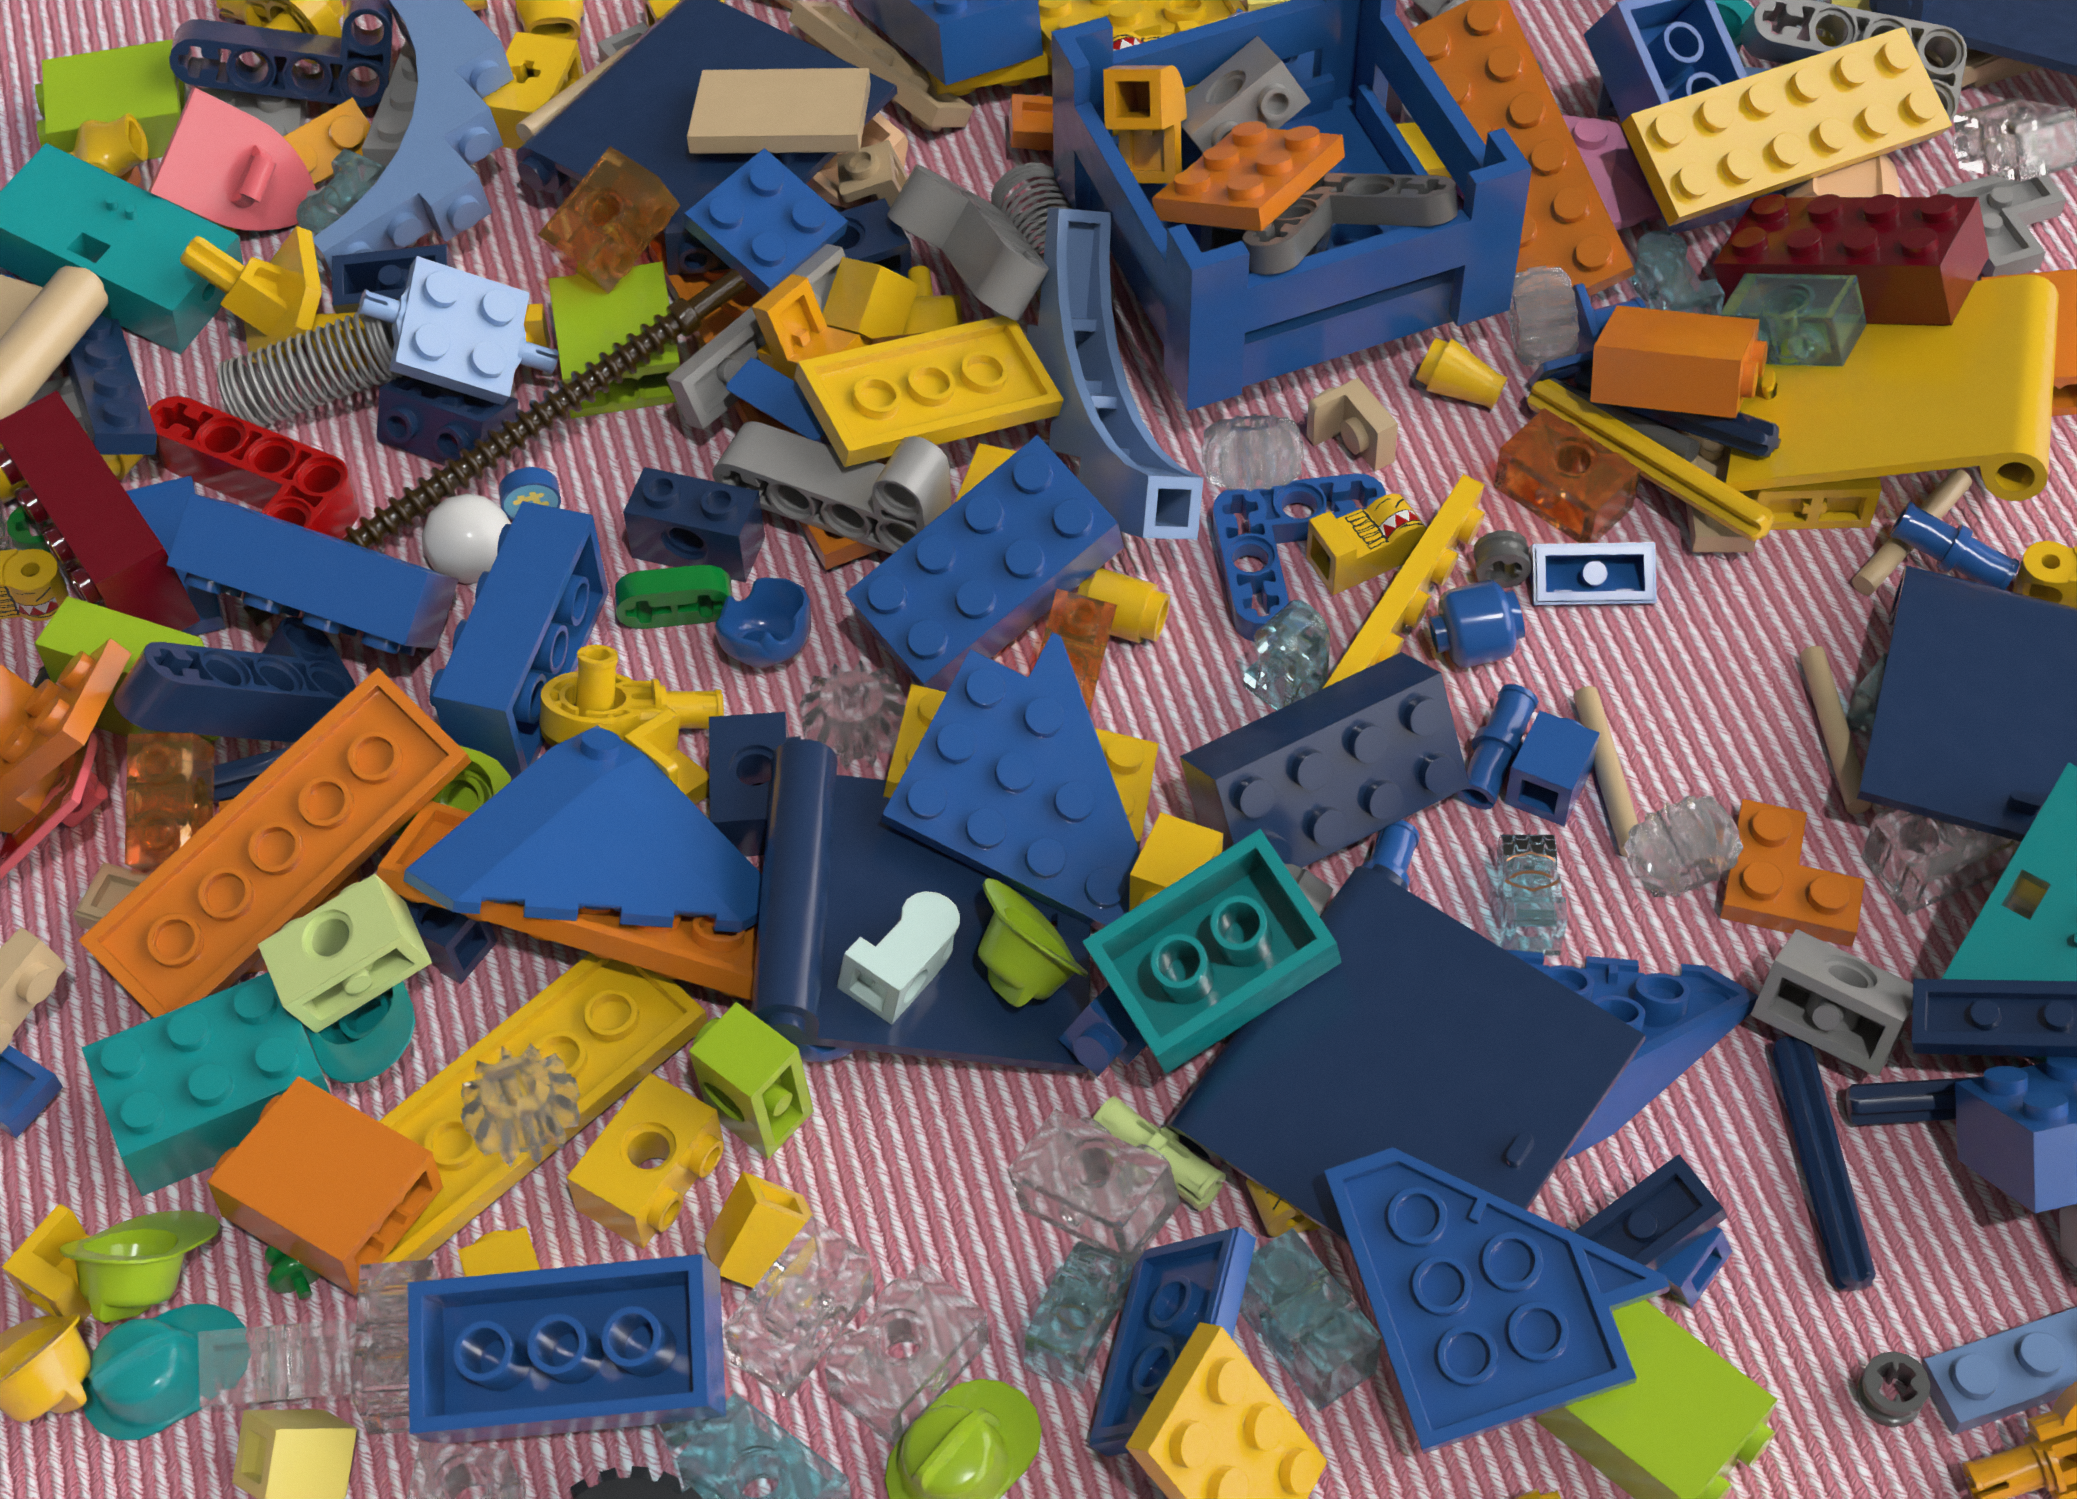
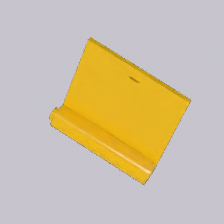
[1726,275,2059,501]

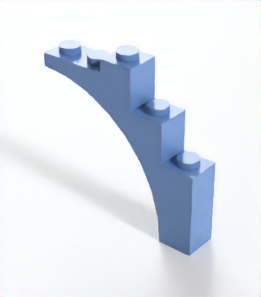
[313,0,514,280]
[1027,207,1203,540]

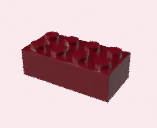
[1713,194,1989,325]
[0,390,201,631]

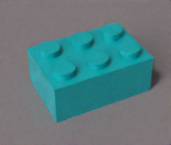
[1082,829,1342,1074]
[81,972,331,1196]

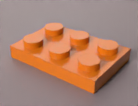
[1152,121,1345,231]

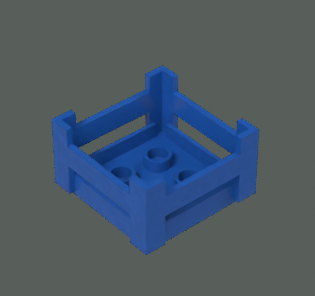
[1052,0,1532,411]

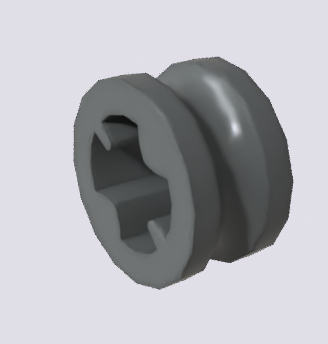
[1473,530,1531,588]
[1857,1351,1931,1427]

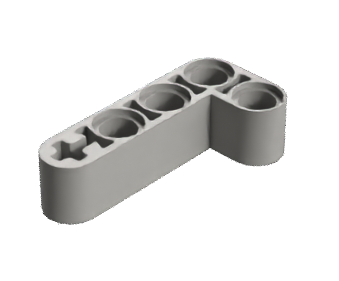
[1741,0,1967,143]
[887,165,1049,321]
[712,421,952,554]

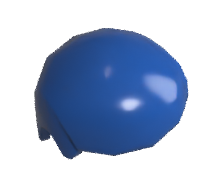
[715,577,811,668]

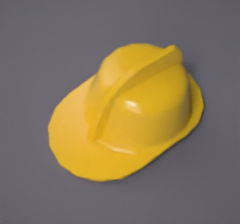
[0,1314,92,1423]

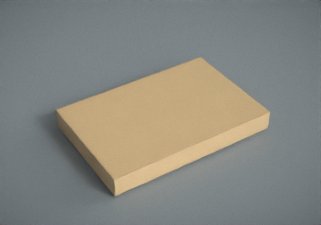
[687,68,871,154]

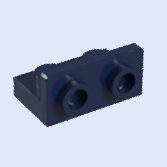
[376,375,519,464]

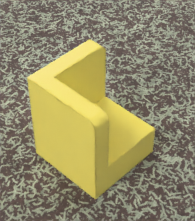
[232,1409,357,1499]

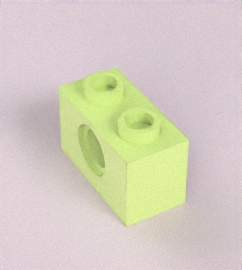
[258,873,432,1033]

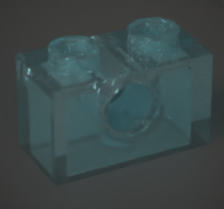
[1719,274,1867,367]
[1239,1228,1382,1412]
[676,1392,852,1499]

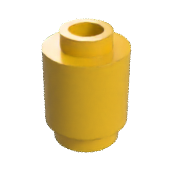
[1074,568,1170,643]

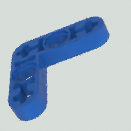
[1212,474,1386,643]

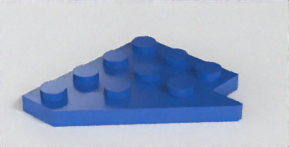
[881,632,1140,930]
[1324,1147,1670,1454]

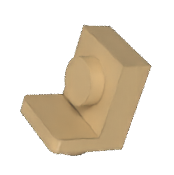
[837,140,908,208]
[1306,377,1398,471]

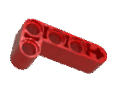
[149,396,359,539]

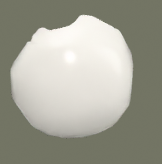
[422,493,511,584]

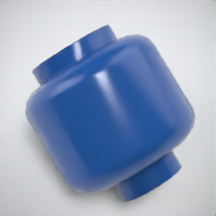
[1428,580,1525,668]

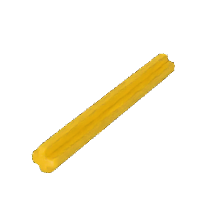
[1527,379,1774,541]

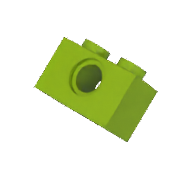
[689,1002,814,1159]

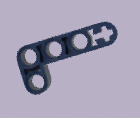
[169,0,394,107]
[113,617,356,743]

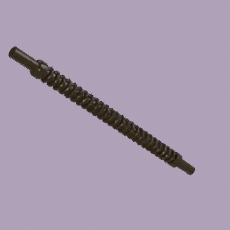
[243,269,747,626]

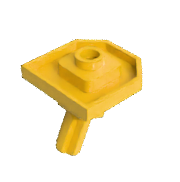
[180,226,322,369]

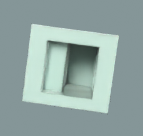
[837,891,960,1025]

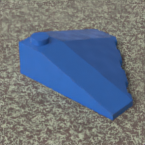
[404,725,763,933]
[1506,950,1759,1160]

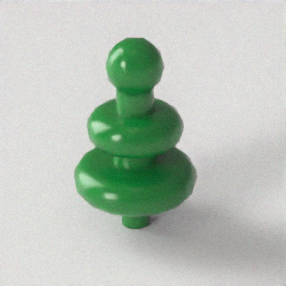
[264,1245,321,1299]

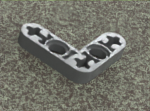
[1242,173,1458,275]

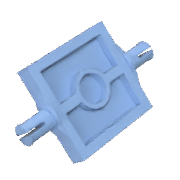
[358,256,559,405]

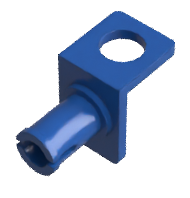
[1528,283,1646,387]

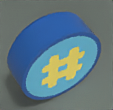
[498,467,561,520]

